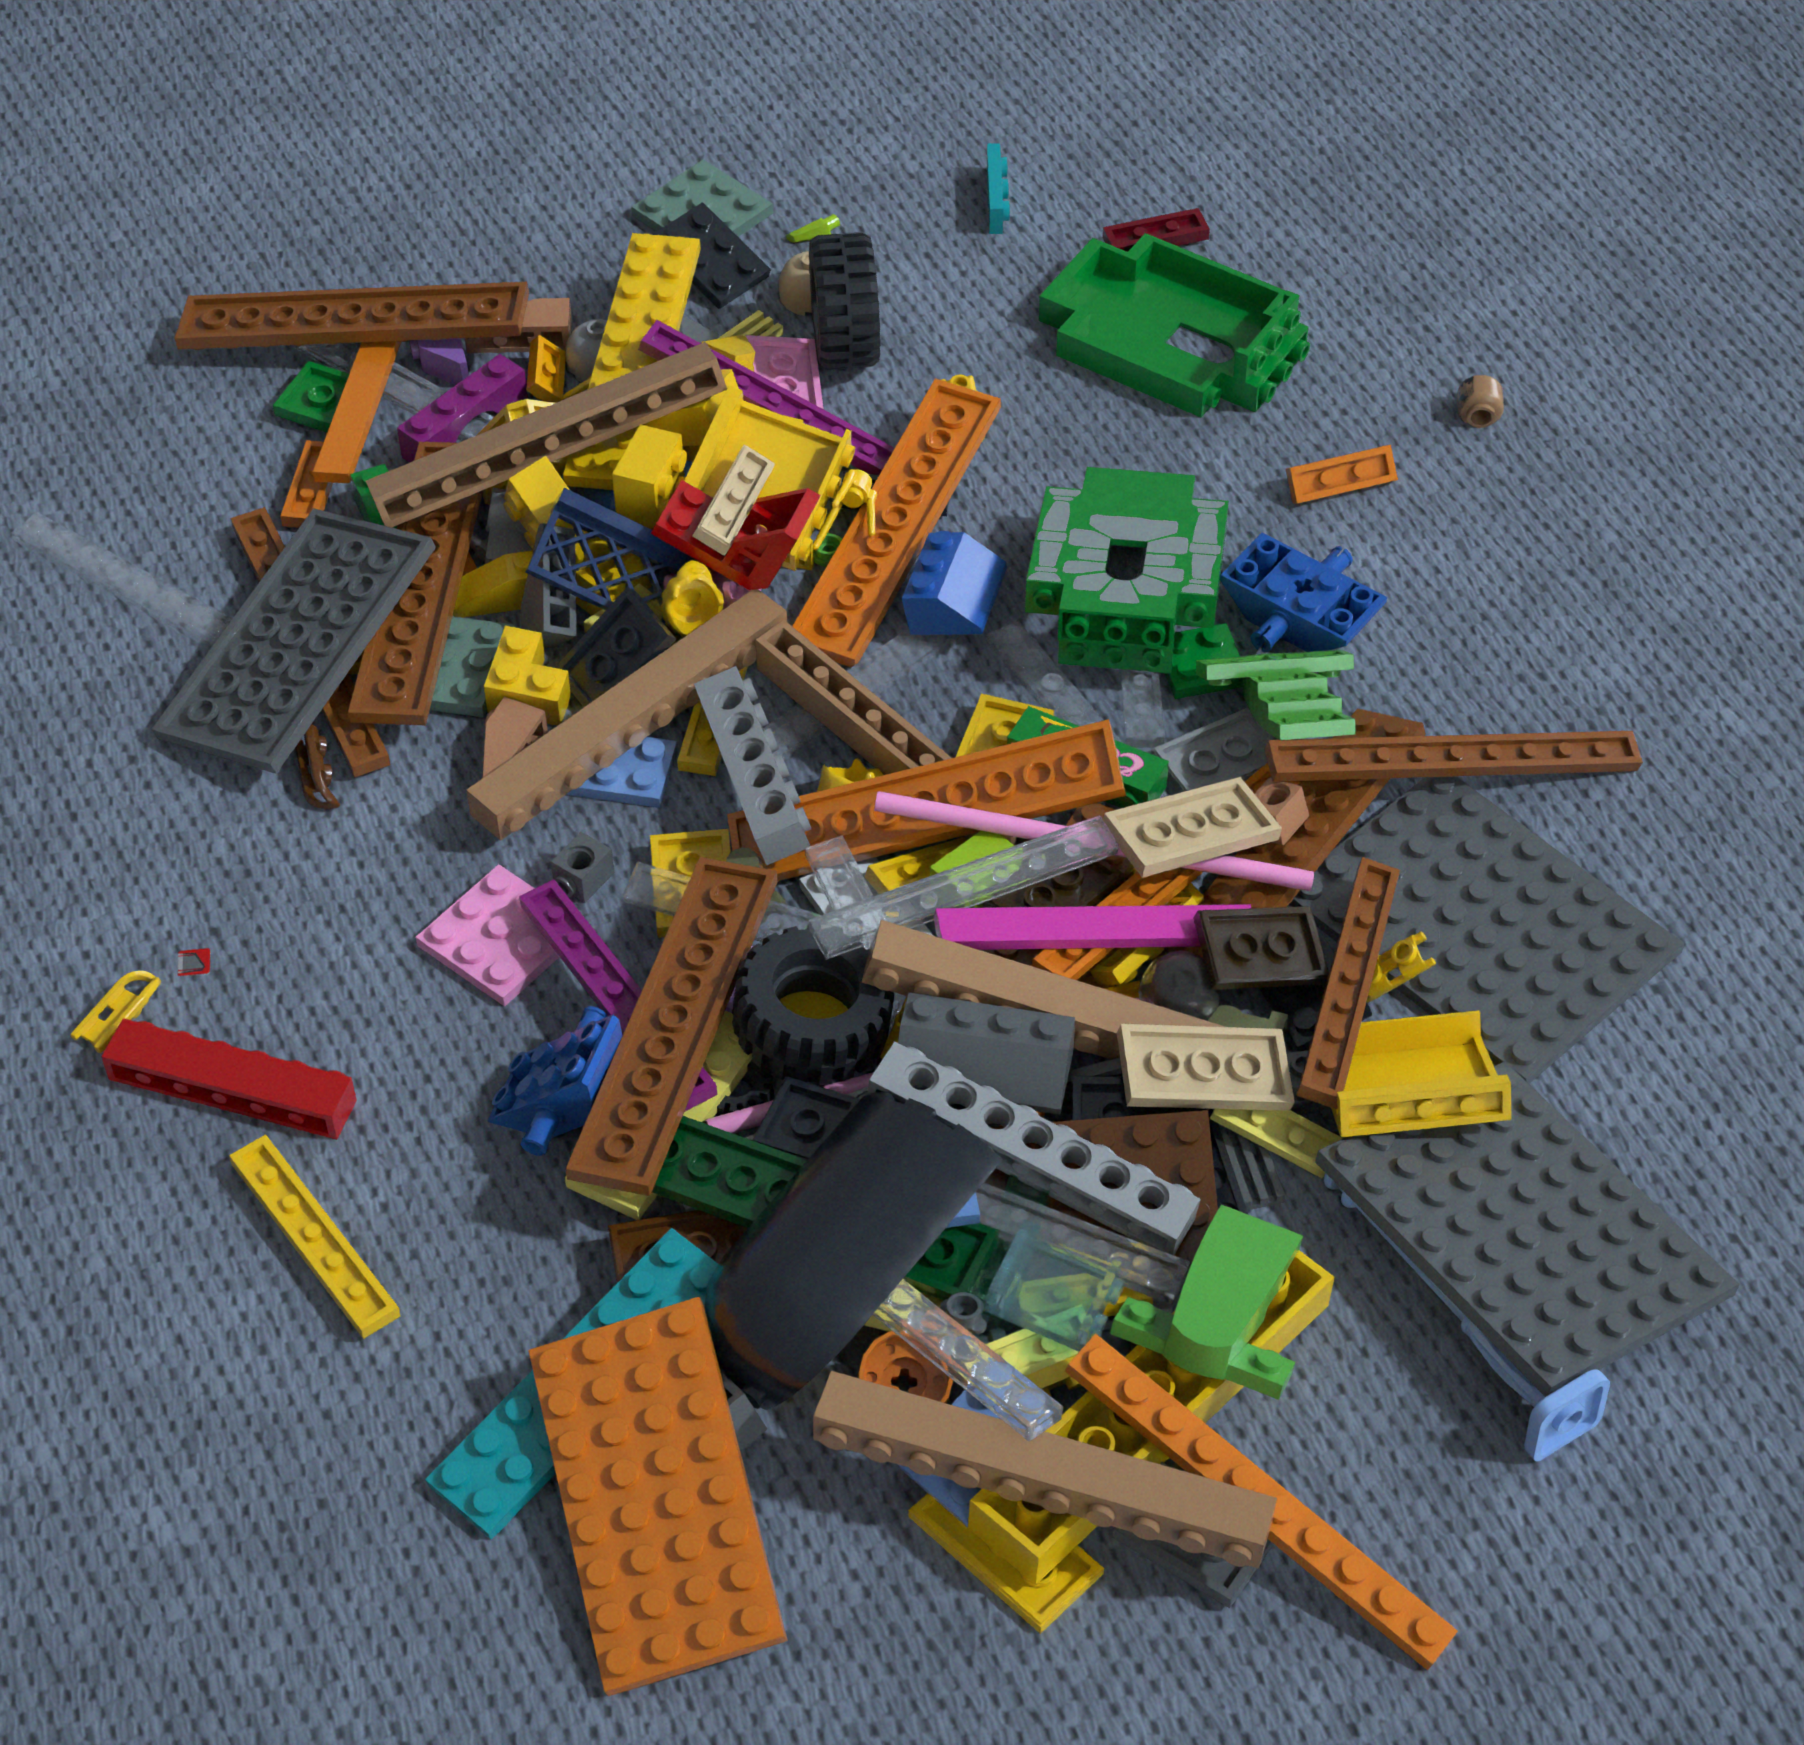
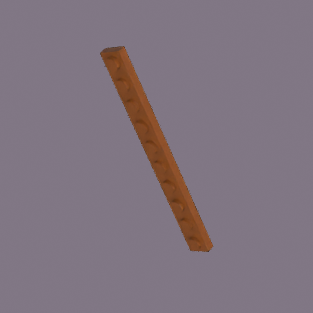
[230,507,391,778]
[1264,731,1643,782]

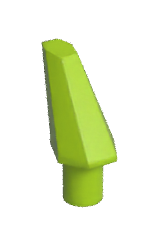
[785,214,840,243]

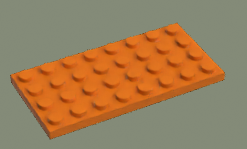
[528,1297,788,1696]

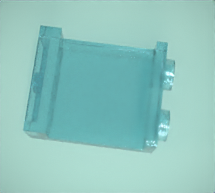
[985,1219,1125,1352]

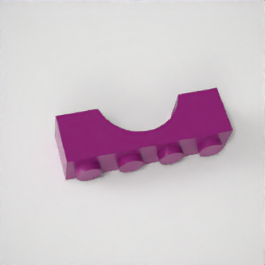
[397,354,528,463]

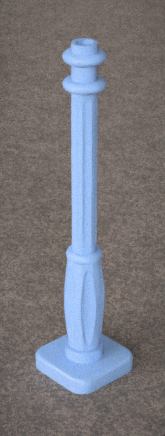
[1324,1173,1610,1462]

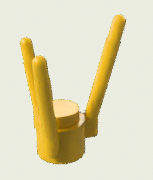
[813,469,877,550]

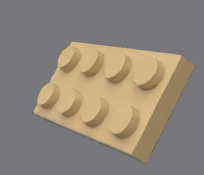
[1102,777,1282,878]
[1117,1024,1295,1111]

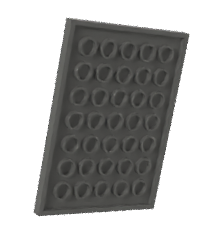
[1289,776,1685,1084]
[1315,1062,1740,1397]

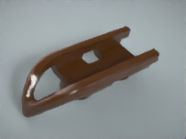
[295,724,340,809]

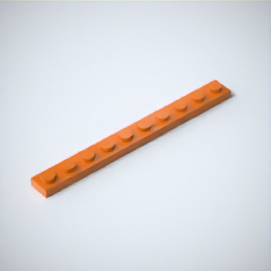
[1031,762,1300,980]
[1065,1333,1458,1670]

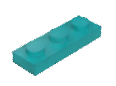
[987,143,1010,234]

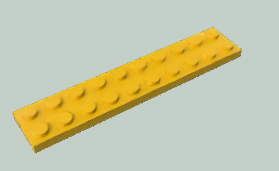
[563,233,701,490]

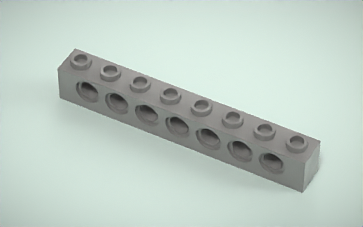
[868,1041,1200,1259]

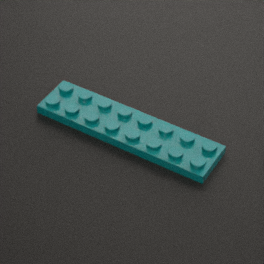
[425,1228,718,1539]

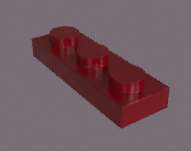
[1102,208,1210,252]

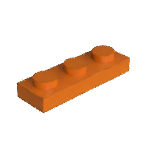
[280,440,333,528]
[1286,445,1398,504]

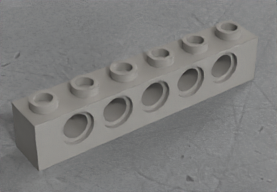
[694,666,812,865]

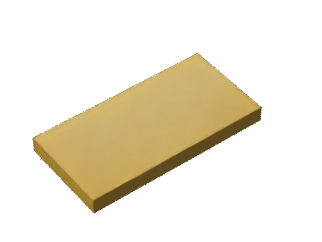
[908,1493,1104,1634]

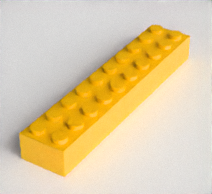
[968,1250,1335,1585]

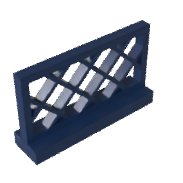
[525,488,697,627]

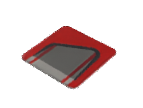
[178,948,210,976]

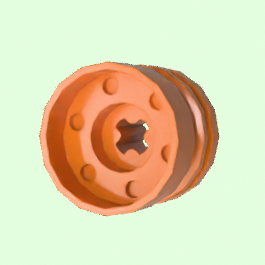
[858,1328,953,1403]

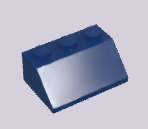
[902,531,1007,635]

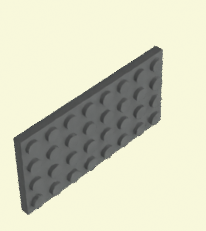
[151,508,436,774]

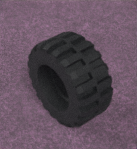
[809,232,881,370]
[732,925,895,1086]

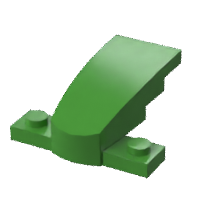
[1196,650,1356,740]
[1110,1204,1303,1400]

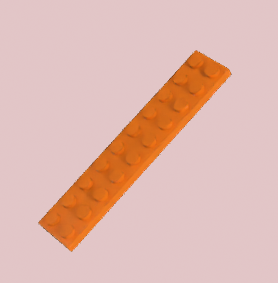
[792,378,1001,668]
[727,719,1126,881]

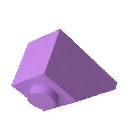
[409,338,469,385]

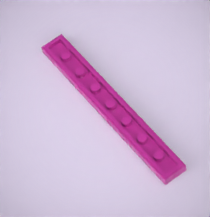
[933,904,1251,950]

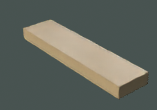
[692,445,775,556]

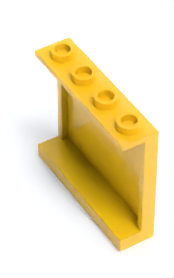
[684,385,855,571]
[1331,1010,1511,1137]

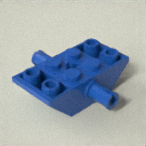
[1220,532,1387,653]
[487,1006,623,1156]

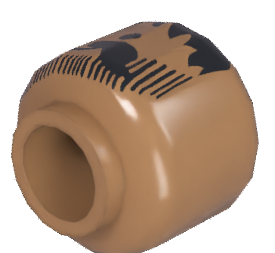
[1457,375,1504,428]

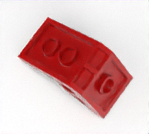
[651,480,821,590]

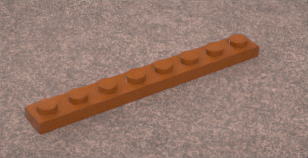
[1296,857,1400,1109]

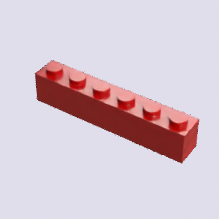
[101,1018,357,1140]

